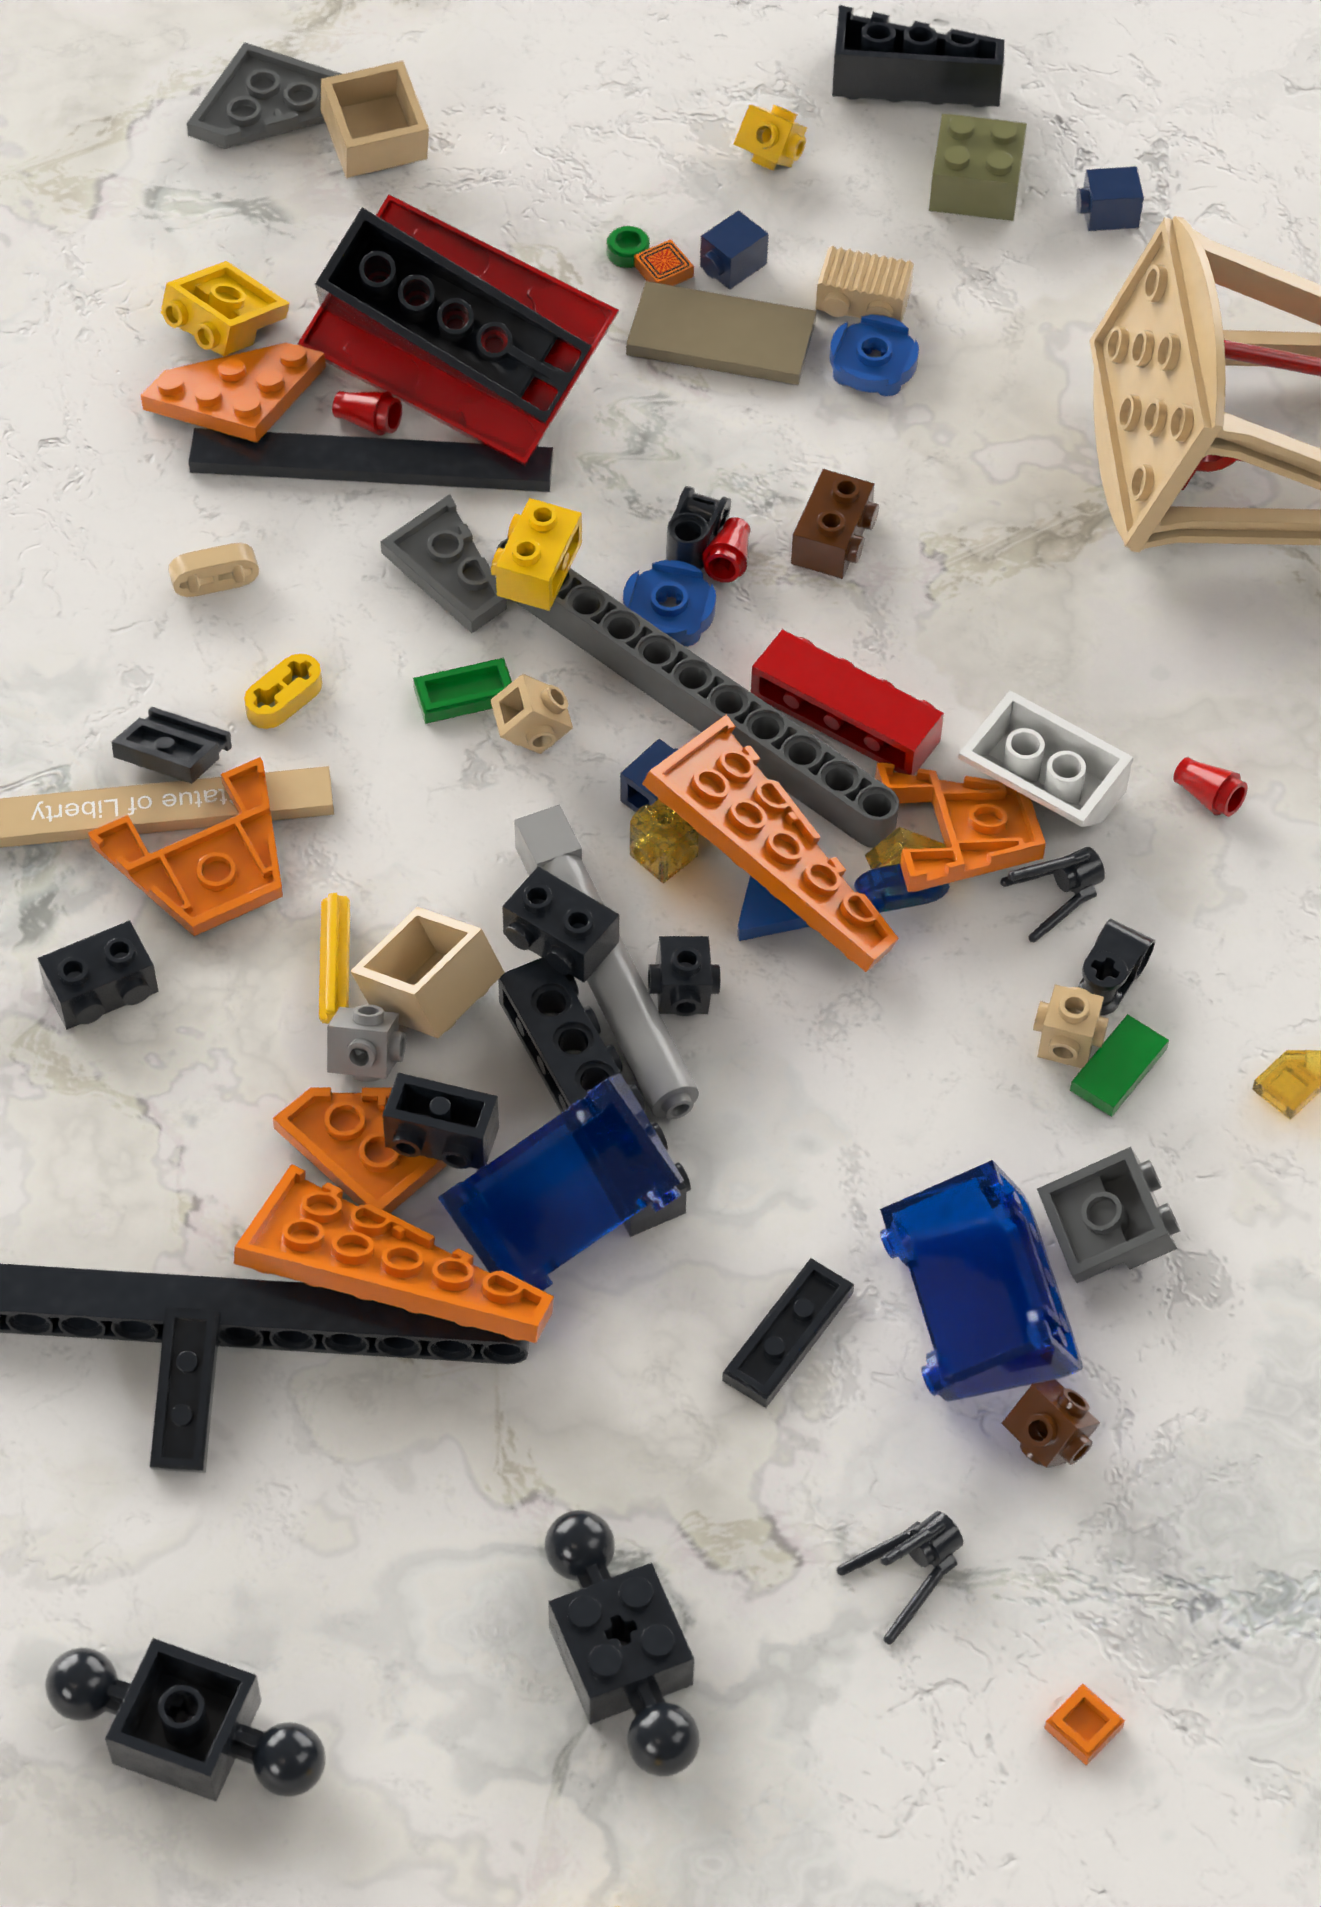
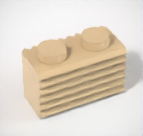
[815,246,914,322]

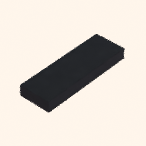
[722,1258,854,1408]
[150,1307,221,1473]

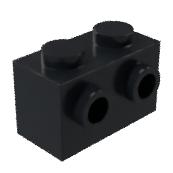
[502,866,619,983]
[37,920,159,1030]
[382,1072,499,1171]

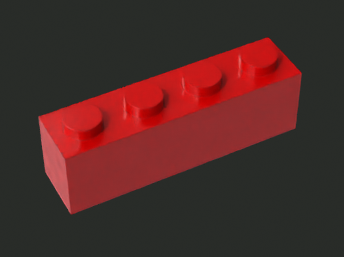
[751,629,944,775]

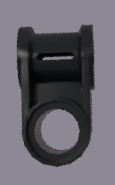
[666,486,731,570]
[1078,918,1156,1016]

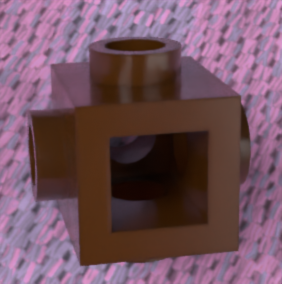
[1001,1379,1100,1468]

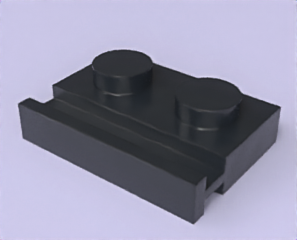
[111,707,232,784]

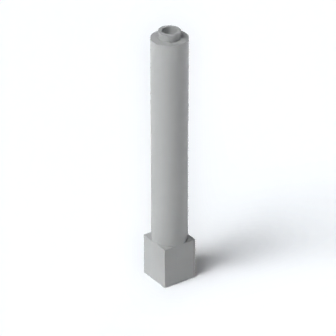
[514,805,699,1120]

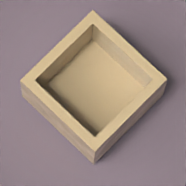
[321,60,429,178]
[350,907,505,1038]

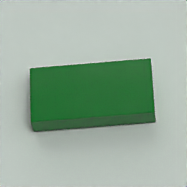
[413,658,512,724]
[1070,1014,1169,1117]

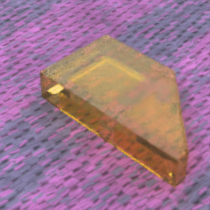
[865,827,946,880]
[1252,1050,1321,1120]

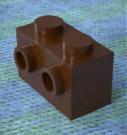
[791,469,879,579]

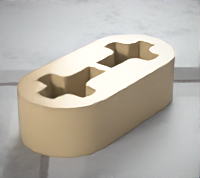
[168,543,259,597]

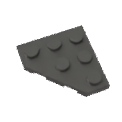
[186,42,342,148]

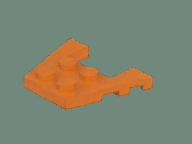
[88,757,283,936]
[875,763,1046,892]

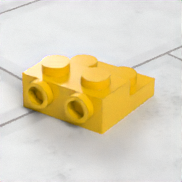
[160,261,290,356]

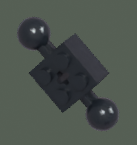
[544,1510,700,1776]
[45,1638,326,1801]

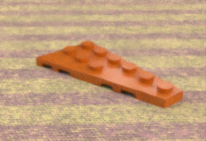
[642,714,899,972]
[234,1164,554,1343]

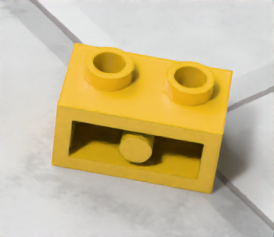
[491,498,582,611]

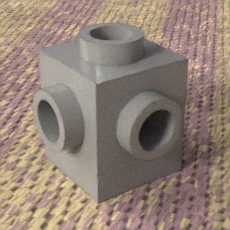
[327,1005,406,1082]

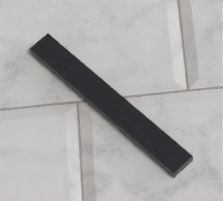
[188,428,553,492]

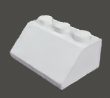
[958,690,1133,827]

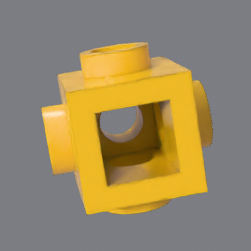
[733,104,807,171]

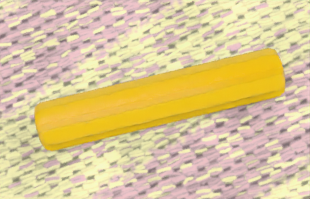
[319,893,350,1024]

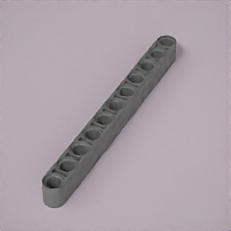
[496,538,899,848]

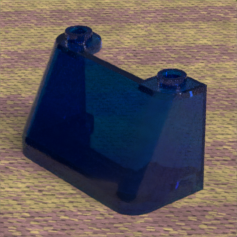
[438,1073,684,1291]
[880,1160,1083,1402]

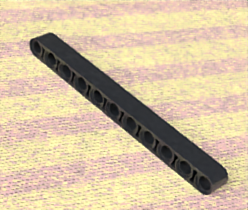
[0,1264,529,1364]

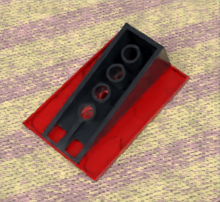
[297,194,619,466]

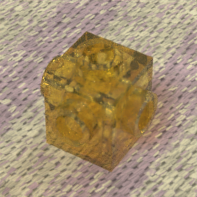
[630,799,699,884]

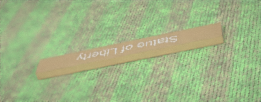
[0,766,334,848]

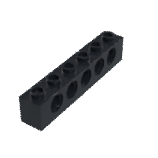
[498,958,691,1237]

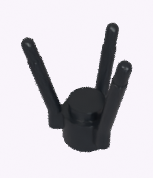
[1000,847,1105,942]
[836,1511,964,1645]

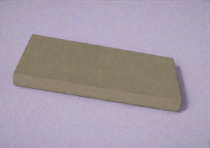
[626,281,817,385]

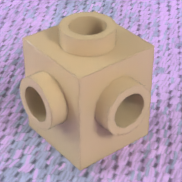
[491,674,573,754]
[1033,984,1109,1068]

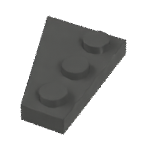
[380,494,507,633]

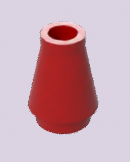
[332,391,402,436]
[702,517,751,583]
[1173,757,1248,817]

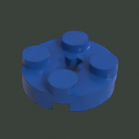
[830,315,919,397]
[623,560,716,646]

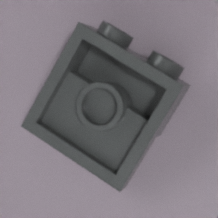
[1037,1147,1180,1283]

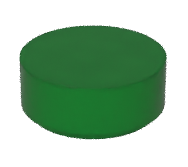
[607,226,650,268]

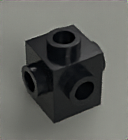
[648,936,721,1016]

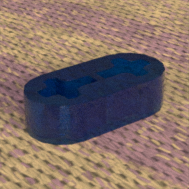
[854,864,950,913]

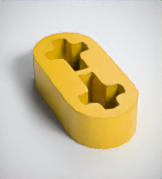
[244,654,322,729]

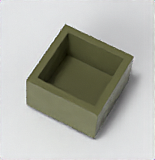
[929,113,1027,221]

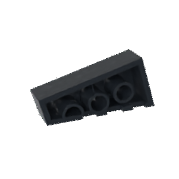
[832,5,1005,107]

